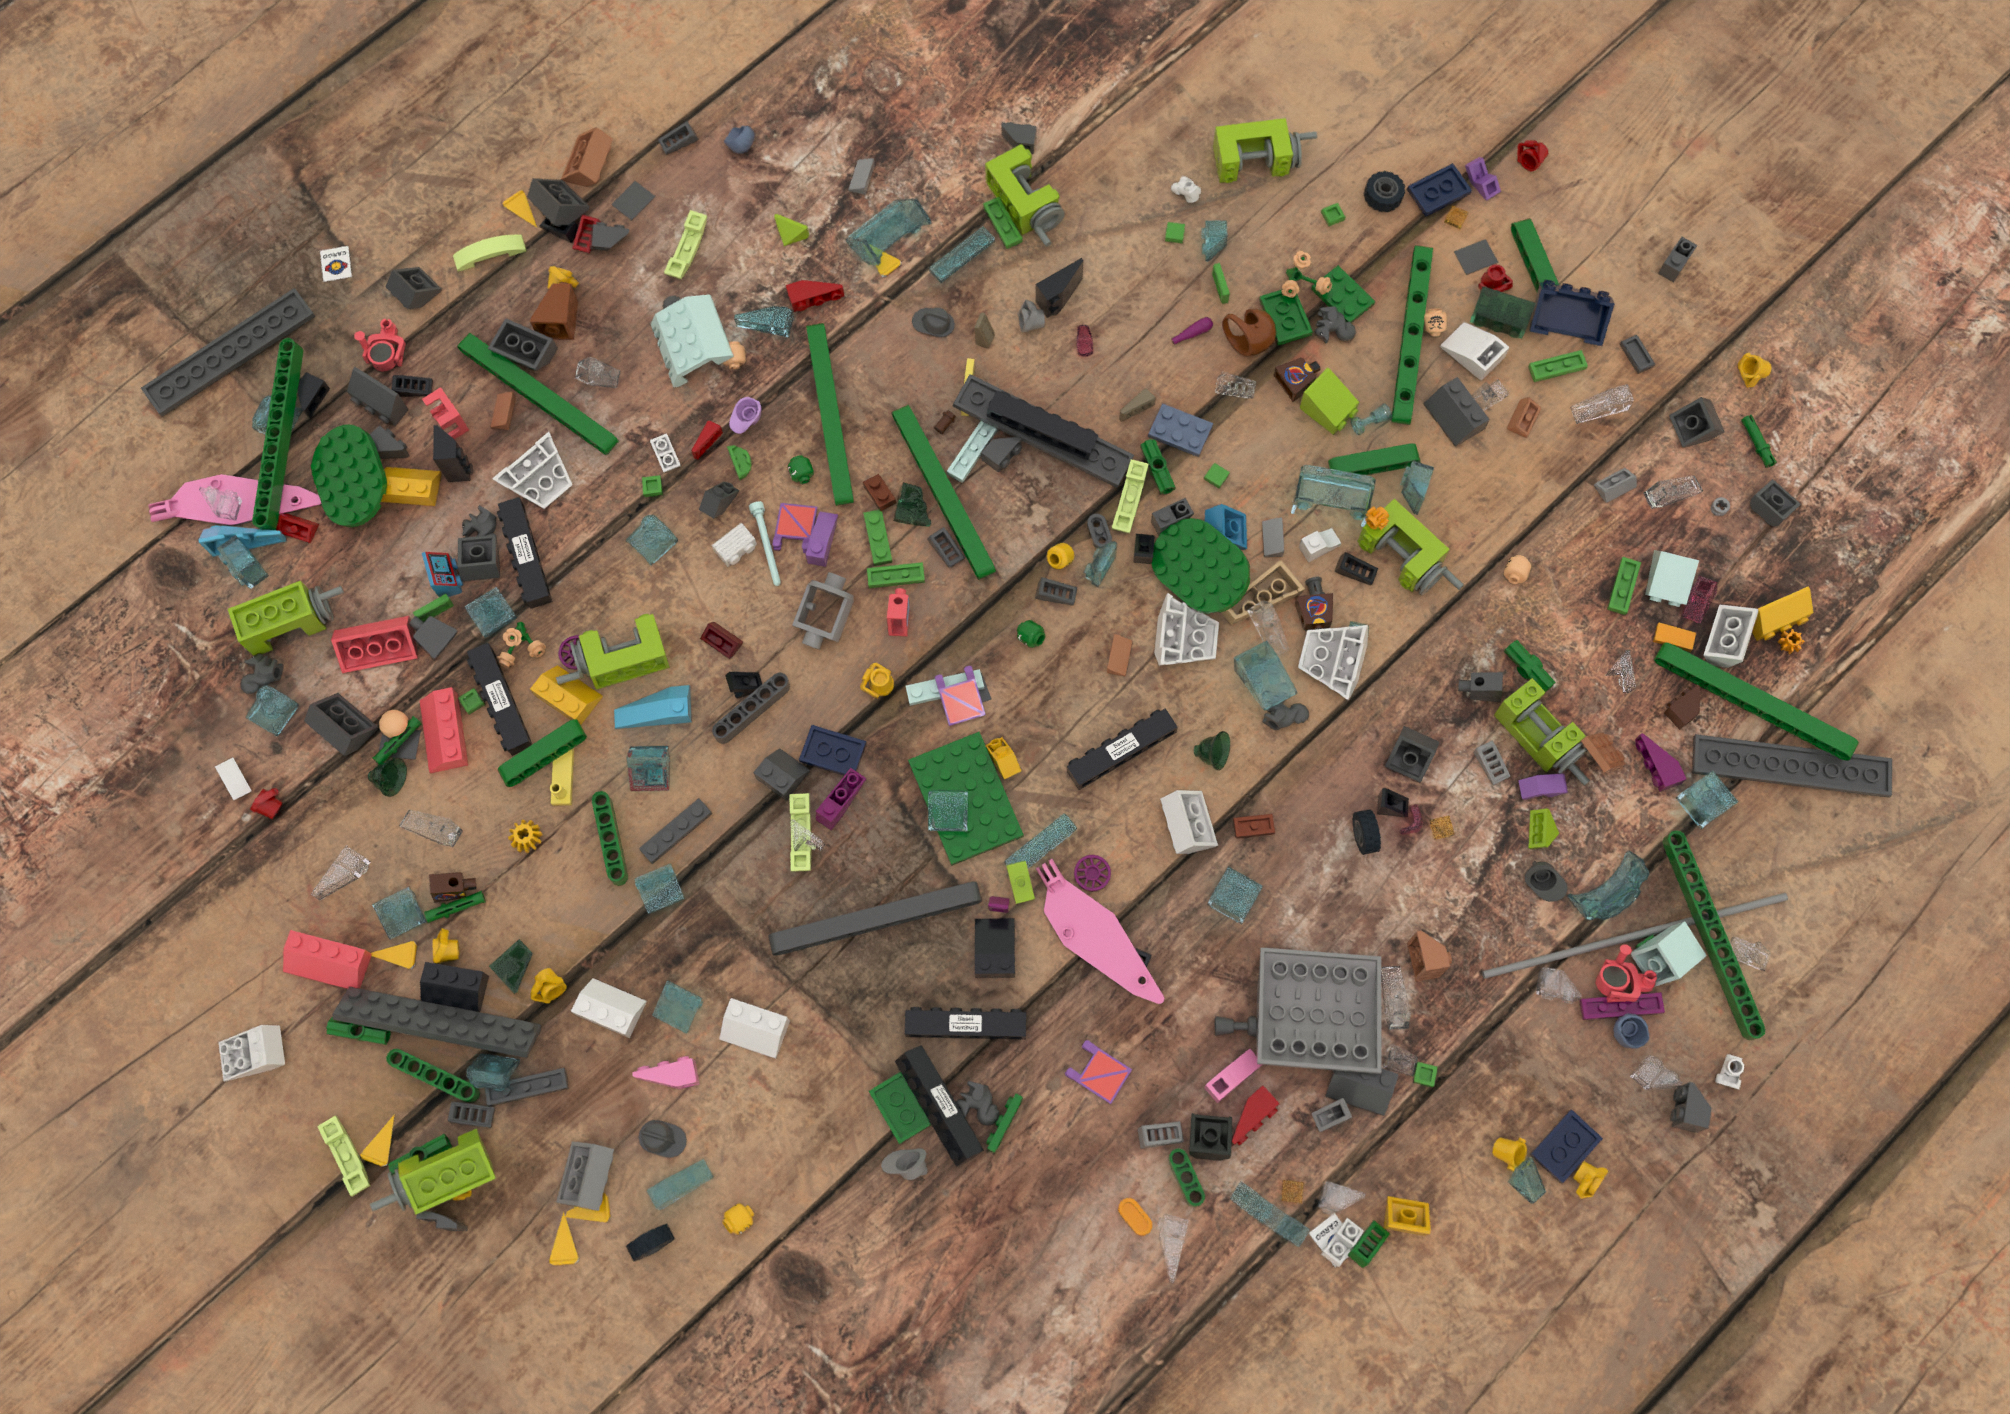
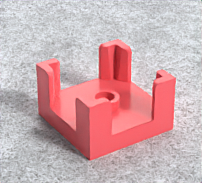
[422,387,469,440]

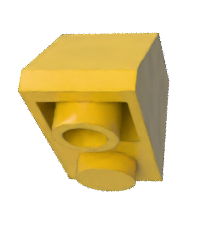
[985,737,1021,780]

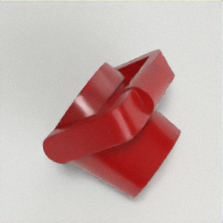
[1517,140,1549,172]
[1478,264,1513,297]
[250,788,283,819]

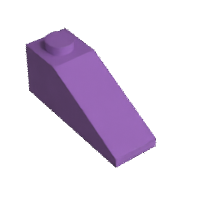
[806,511,838,567]

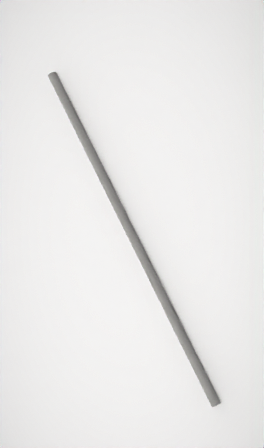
[1482,893,1788,979]

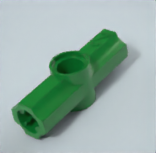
[1140,439,1176,495]
[1504,640,1556,692]
[326,1017,391,1045]
[388,1134,452,1175]

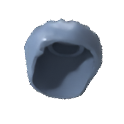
[724,126,755,154]
[1613,1013,1650,1049]

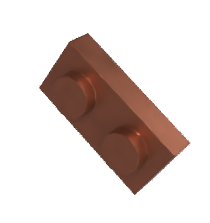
[863,474,897,512]
[1233,814,1275,839]

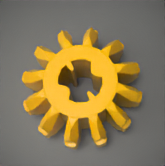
[508,820,543,853]

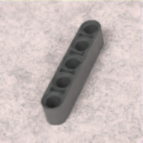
[712,672,790,744]

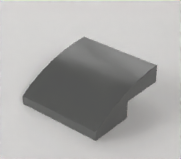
[416,1211,468,1231]

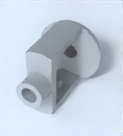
[792,572,854,650]

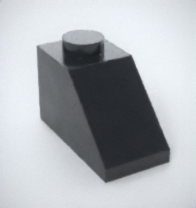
[298,372,330,418]

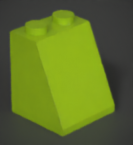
[1299,367,1359,435]

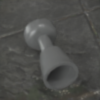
[1214,1016,1257,1036]

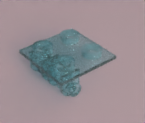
[634,863,685,914]
[652,980,703,1034]

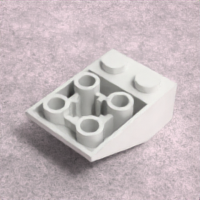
[1440,322,1510,381]
[219,1025,285,1081]

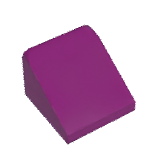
[988,896,1010,913]

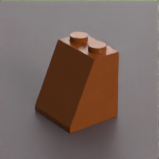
[530,282,578,340]

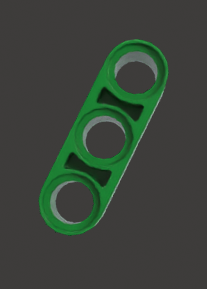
[1168,1148,1205,1208]

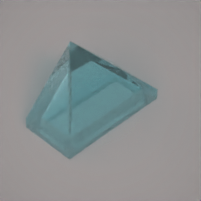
[1508,1157,1546,1204]

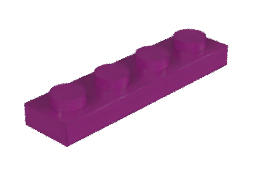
[1579,993,1665,1020]

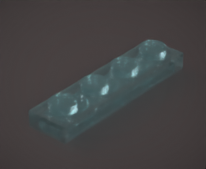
[929,226,995,283]
[1004,813,1077,868]

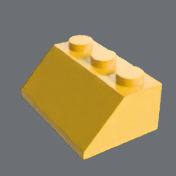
[381,467,442,506]
[1752,587,1813,641]
[530,665,603,725]

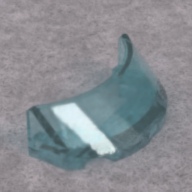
[1567,850,1649,920]

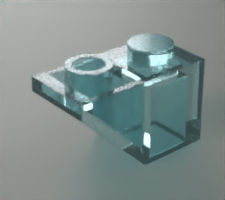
[1201,220,1228,262]

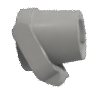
[1018,300,1045,333]

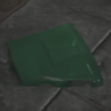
[893,482,931,526]
[489,939,533,994]

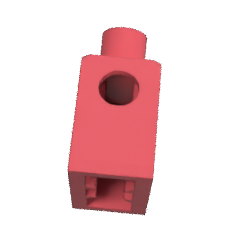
[887,588,910,636]

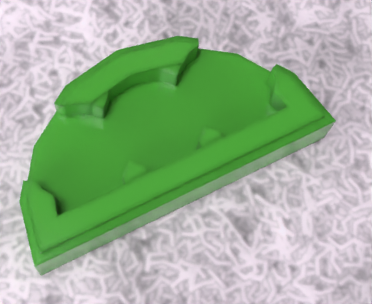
[727,445,752,480]

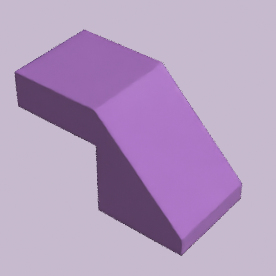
[1465,157,1501,200]
[1519,774,1568,800]

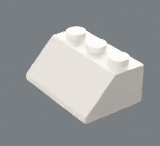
[1704,605,1759,668]
[1160,790,1218,854]
[571,978,647,1038]
[720,998,790,1059]

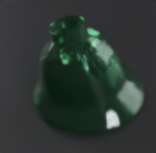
[1194,731,1230,771]
[368,757,407,797]

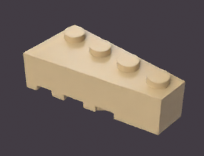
[1221,560,1305,625]

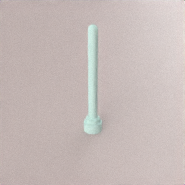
[749,501,781,586]

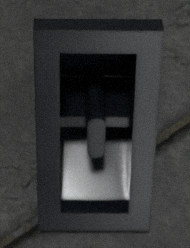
[1377,788,1409,817]

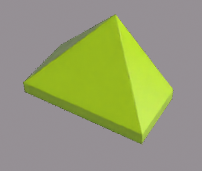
[774,214,809,246]
[1529,809,1559,849]

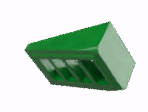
[1348,1220,1390,1268]

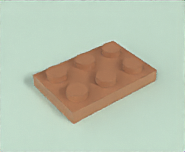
[1581,733,1626,773]

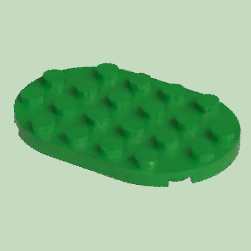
[311,425,387,528]
[1152,518,1251,614]

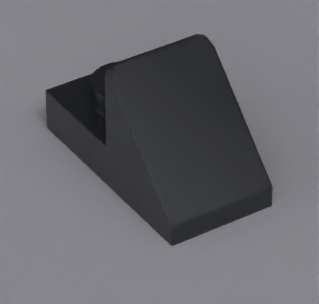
[1133,534,1155,564]
[725,672,762,698]

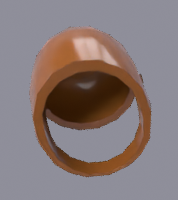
[1222,309,1276,357]

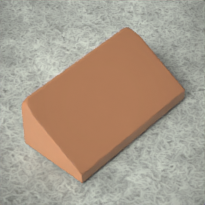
[491,392,516,430]
[1507,397,1542,438]
[1107,634,1132,677]

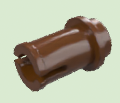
[934,410,956,434]

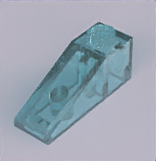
[734,306,794,337]
[646,1159,714,1210]

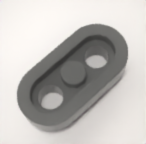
[1087,514,1112,550]

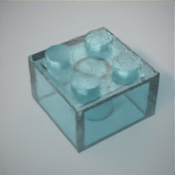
[217,535,269,589]
[1676,771,1738,829]
[1207,866,1263,924]

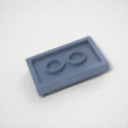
[1148,403,1213,457]

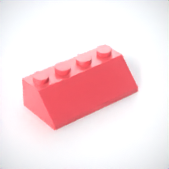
[331,616,418,673]
[420,687,468,773]
[283,930,372,989]

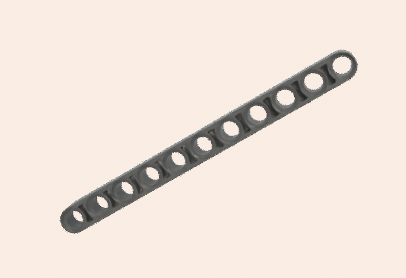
[768,882,982,956]

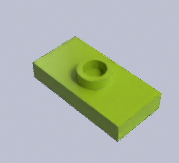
[1006,860,1035,904]

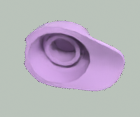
[729,397,762,434]

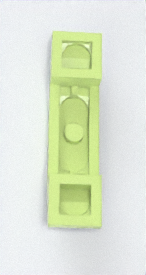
[664,210,707,279]
[453,235,526,272]
[1112,459,1149,534]
[790,793,811,872]
[317,1116,370,1197]

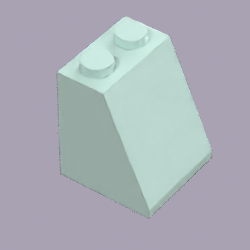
[1645,550,1699,607]
[1631,921,1707,987]

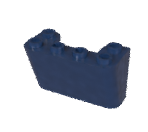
[1529,280,1615,346]

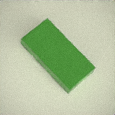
[1212,263,1230,304]
[413,594,454,622]

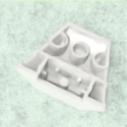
[492,432,572,509]
[1154,593,1219,666]
[1298,625,1368,700]

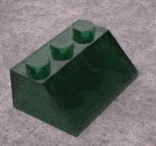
[1470,286,1536,339]

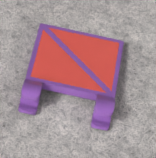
[772,503,818,553]
[935,666,986,726]
[1065,1040,1132,1104]

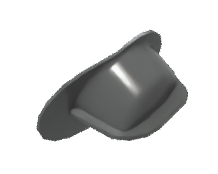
[912,308,955,337]
[1525,861,1568,902]
[639,1120,687,1158]

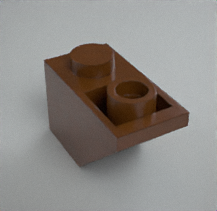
[1664,685,1701,730]

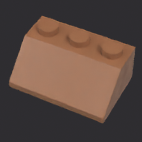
[561,127,613,187]
[1407,930,1452,982]

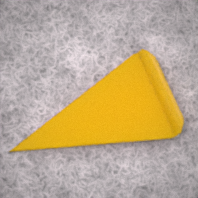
[503,190,537,228]
[865,243,901,277]
[371,941,417,969]
[360,1114,395,1166]
[566,1193,610,1222]
[549,1212,579,1265]

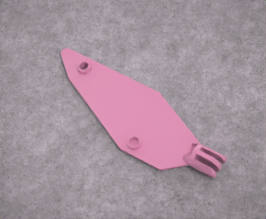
[148,474,322,526]
[1036,859,1164,1004]

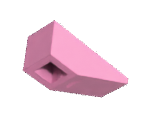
[1204,1049,1262,1104]
[632,1056,700,1089]

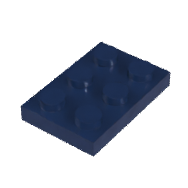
[1407,163,1472,217]
[799,725,867,775]
[1530,1109,1603,1184]

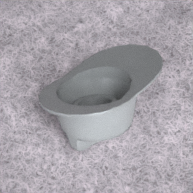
[881,1148,928,1180]

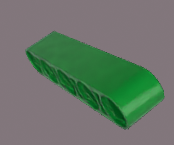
[1511,218,1559,292]
[1328,443,1421,481]
[498,719,587,787]
[592,791,628,886]
[386,1049,480,1103]

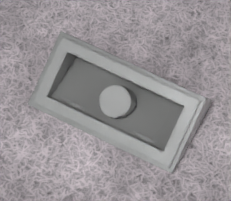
[849,158,875,195]
[1594,468,1637,503]
[1262,517,1284,557]

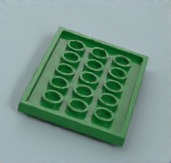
[908,732,1024,866]

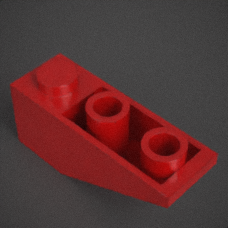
[785,280,845,312]
[1231,1085,1280,1146]

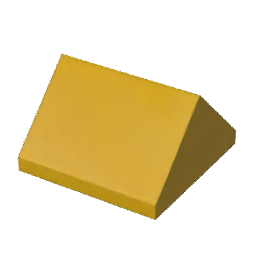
[1384,1196,1431,1236]

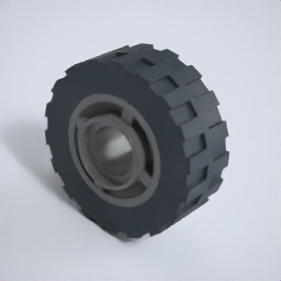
[1364,171,1405,212]
[1352,809,1381,855]
[626,1224,675,1262]

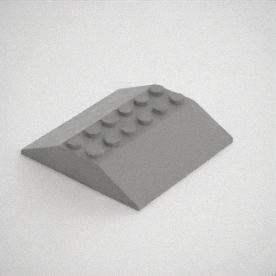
[1256,947,1381,1074]

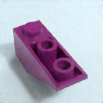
[1635,733,1686,792]
[816,768,866,830]

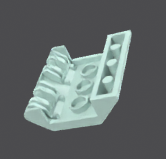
[651,295,734,387]

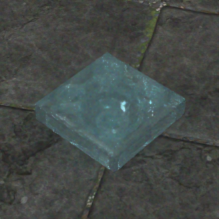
[465,587,517,638]

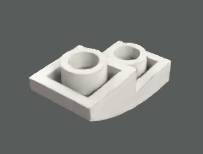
[650,434,681,473]
[215,758,252,800]
[1322,1218,1364,1267]

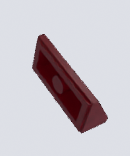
[700,622,743,659]

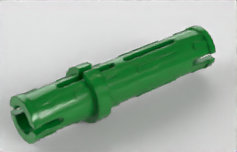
[1741,415,1777,468]
[372,716,422,766]
[424,891,486,923]

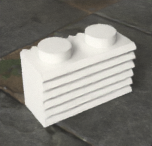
[712,523,757,567]

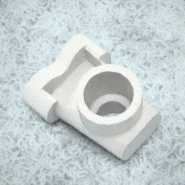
[1171,176,1201,203]
[1715,1054,1744,1089]

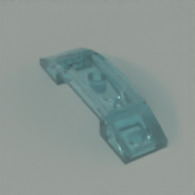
[1229,1181,1310,1247]

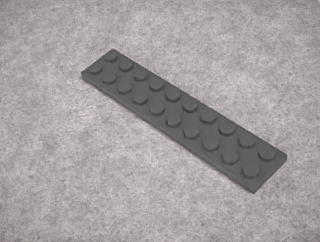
[141,288,316,417]
[953,374,1134,488]
[1692,734,1892,798]
[332,987,541,1058]

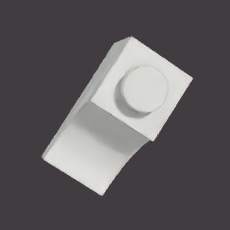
[1299,528,1341,563]

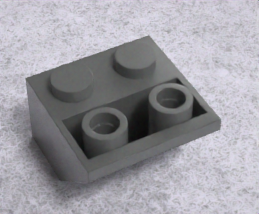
[1670,1082,1712,1133]

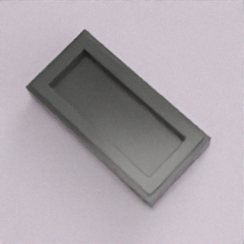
[1619,335,1655,374]

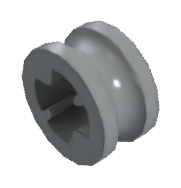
[1711,497,1730,516]

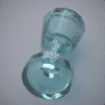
[1351,403,1392,435]

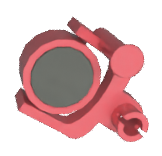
[354,319,406,372]
[1596,944,1657,1002]

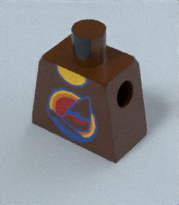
[1274,358,1321,402]
[1295,593,1333,631]
[429,872,477,903]

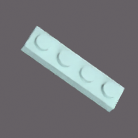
[947,421,999,483]
[906,669,984,706]

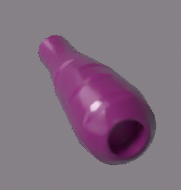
[1171,317,1213,345]

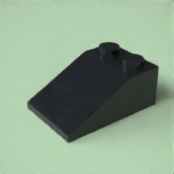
[1036,258,1083,318]
[975,918,1015,978]

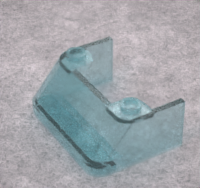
[845,199,932,266]
[1291,465,1376,527]

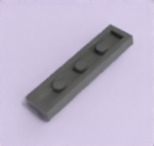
[639,798,712,864]
[484,1068,569,1107]

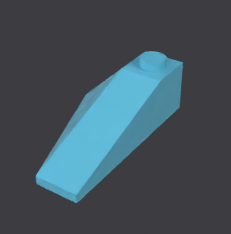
[198,525,287,557]
[614,685,692,729]

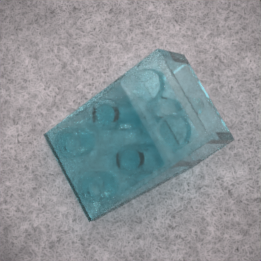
[1234,641,1297,711]

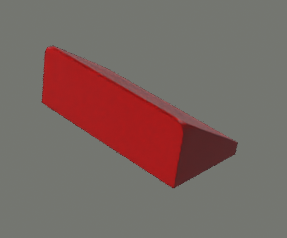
[276,513,319,543]

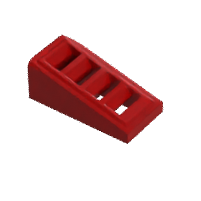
[572,215,601,254]
[691,420,723,460]

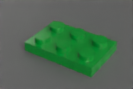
[1311,265,1375,323]
[1259,290,1313,346]
[869,1072,931,1145]

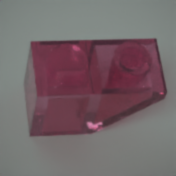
[1682,575,1718,623]

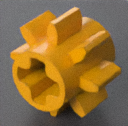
[1365,506,1389,530]
[1778,629,1805,654]

